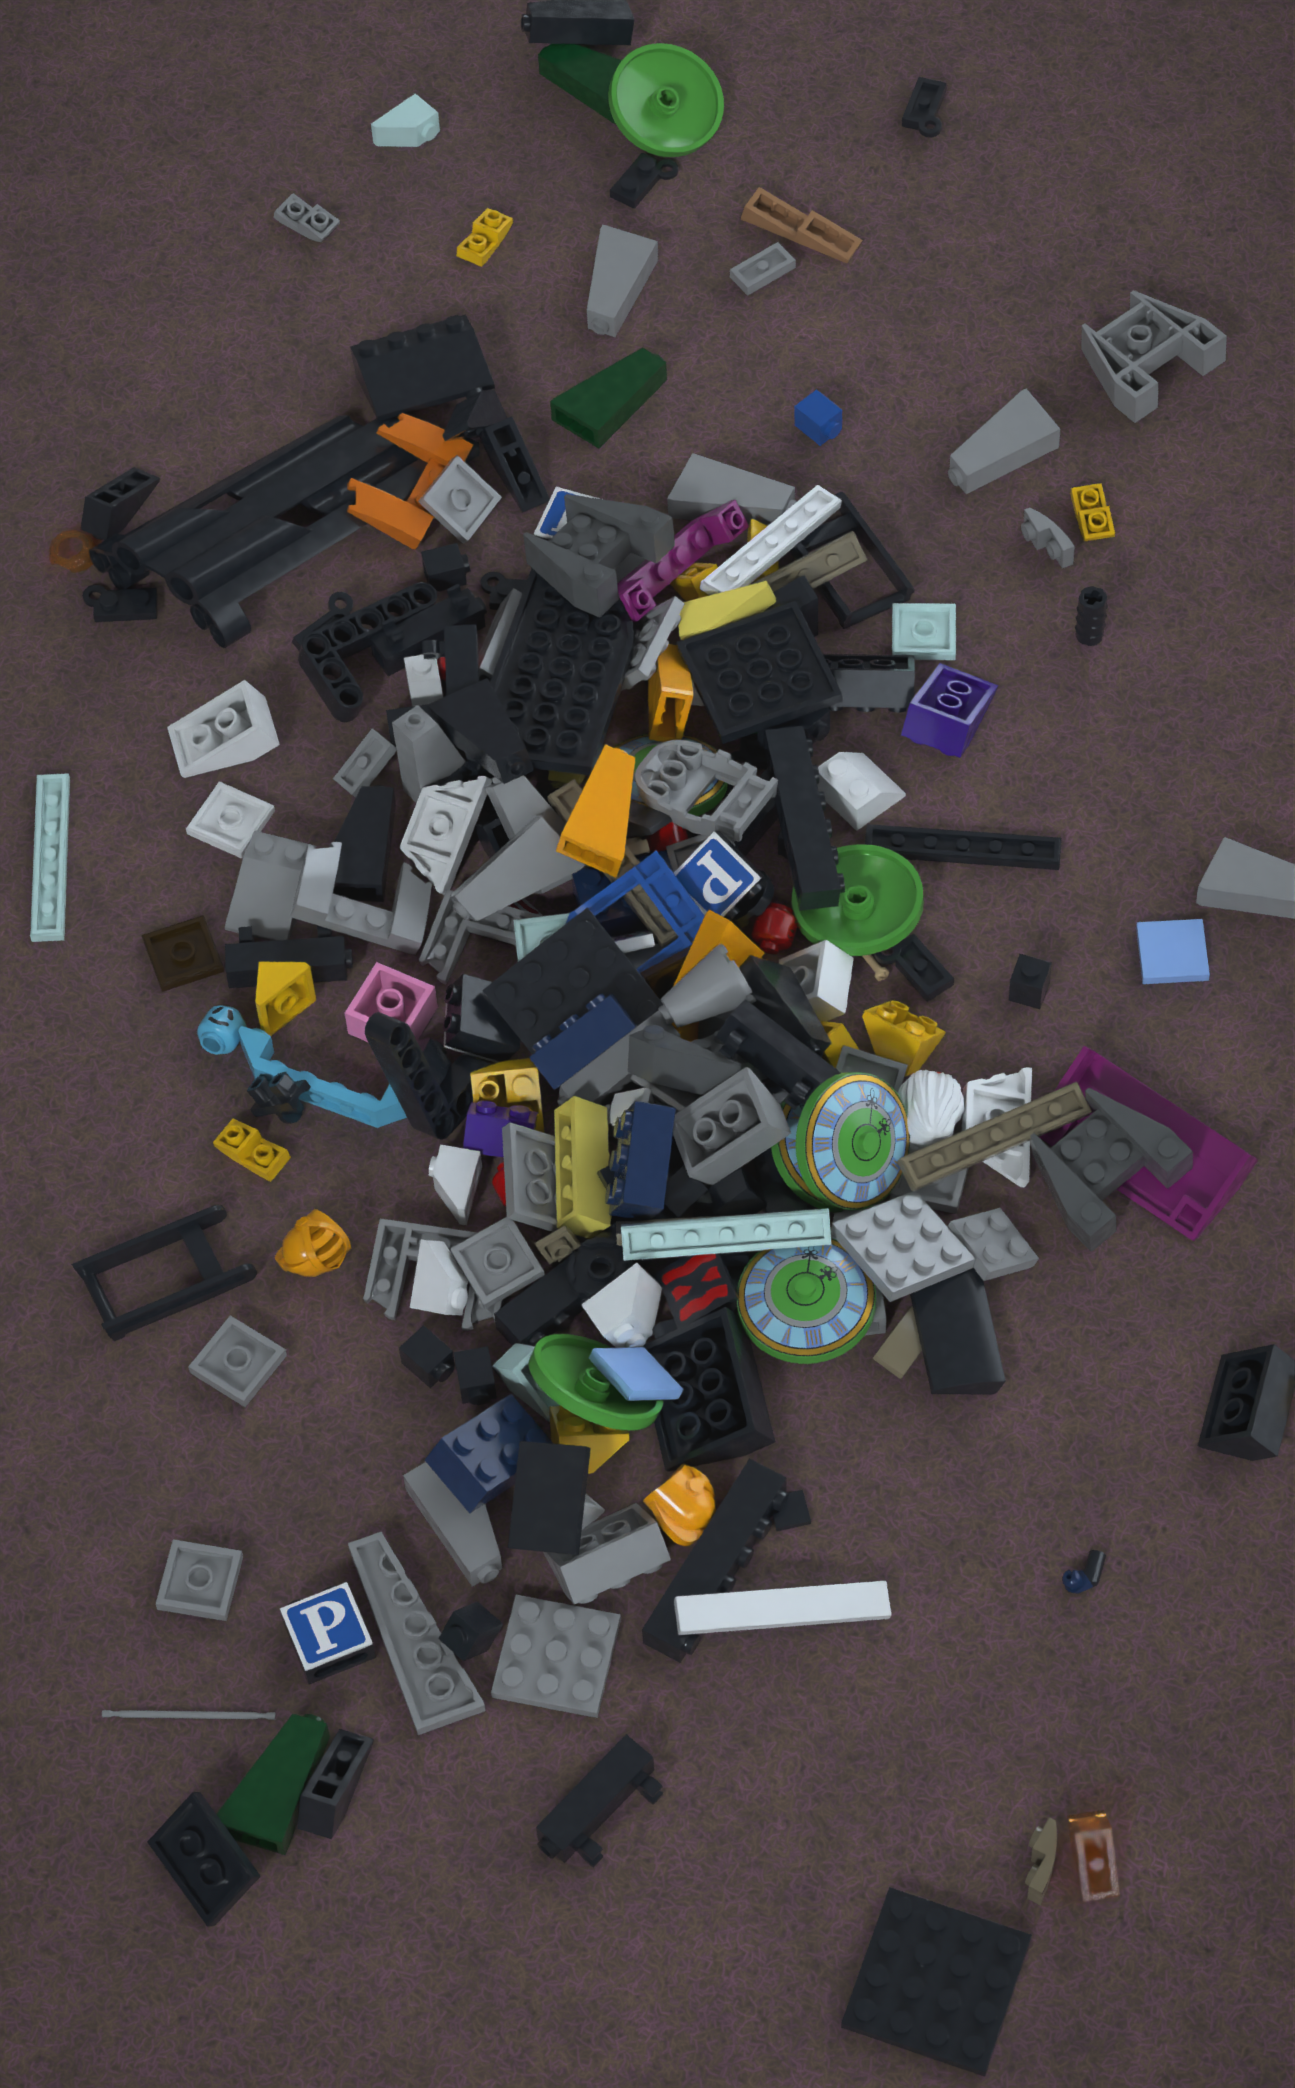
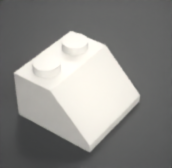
[817,752,906,831]
[779,940,854,1022]
[582,1263,662,1348]

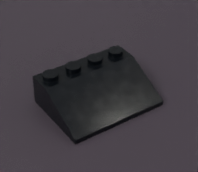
[350,314,495,421]
[643,1307,775,1472]

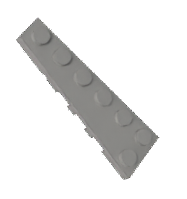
[348,1532,486,1735]

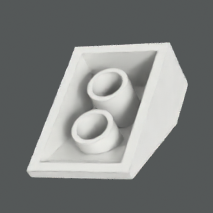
[167,680,280,778]

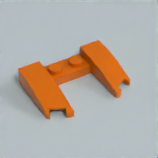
[347,413,473,550]

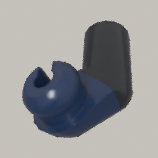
[1062,1550,1106,1594]

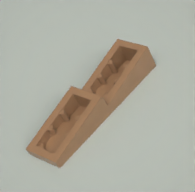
[741,187,863,263]

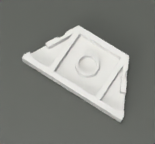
[399,776,492,895]
[962,1067,1032,1187]

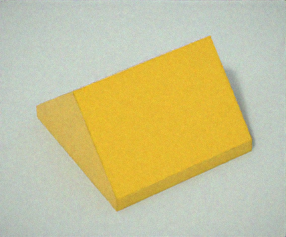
[255,962,316,1036]

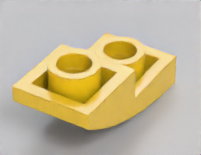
[456,208,513,267]
[1070,483,1115,541]
[213,1118,291,1182]

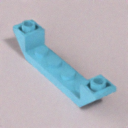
[238,1025,407,1128]

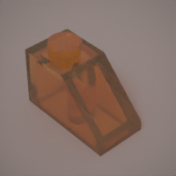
[1067,1810,1120,1902]

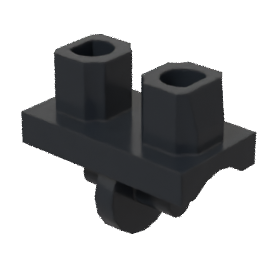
[247,1072,311,1124]

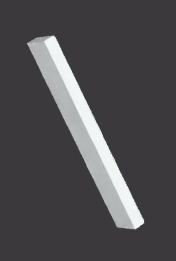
[700,485,842,596]
[674,1581,891,1635]

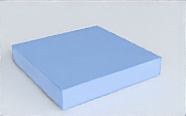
[1136,919,1210,984]
[589,1347,683,1401]

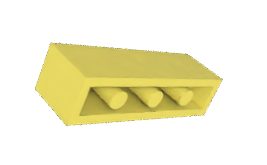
[554,1096,612,1239]

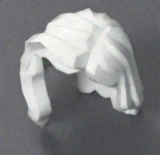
[897,1070,965,1154]

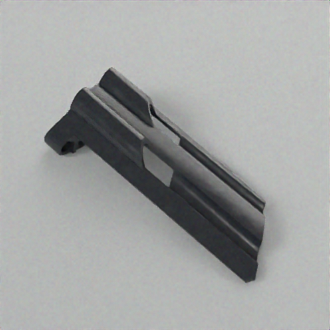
[89,415,480,648]

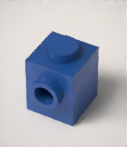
[794,389,842,446]

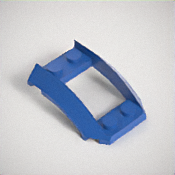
[566,850,705,973]

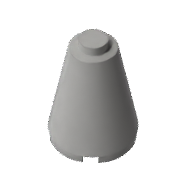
[658,943,756,1028]

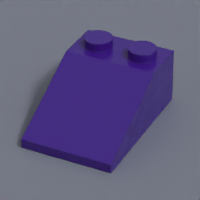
[901,663,998,758]

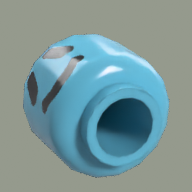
[197,1005,246,1055]

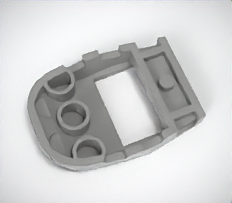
[635,740,778,842]

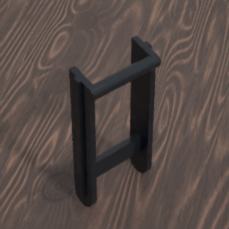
[790,491,915,629]
[72,1205,257,1341]

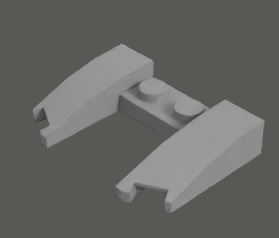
[290,842,432,955]
[419,890,541,984]
[363,1218,505,1331]

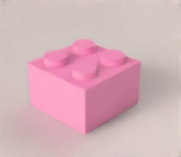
[345,962,438,1042]

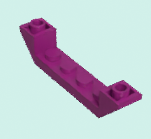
[617,500,749,622]

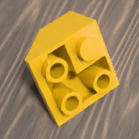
[862,1000,946,1077]
[470,1058,544,1132]
[549,1405,629,1474]

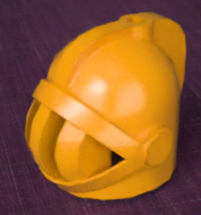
[275,1209,351,1277]
[643,1464,716,1546]

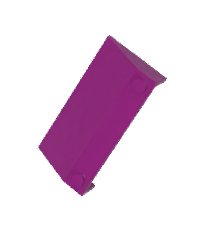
[1039,1046,1258,1241]

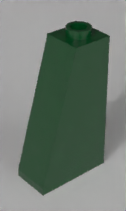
[538,44,622,125]
[550,347,667,449]
[216,1714,330,1855]

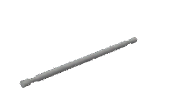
[102,1710,276,1720]

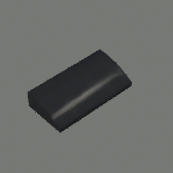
[910,1268,1006,1395]

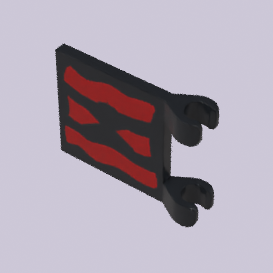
[650,1253,739,1339]

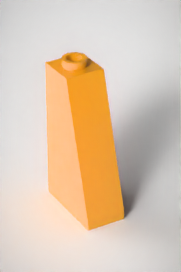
[648,644,693,742]
[556,744,635,878]
[672,910,764,1042]

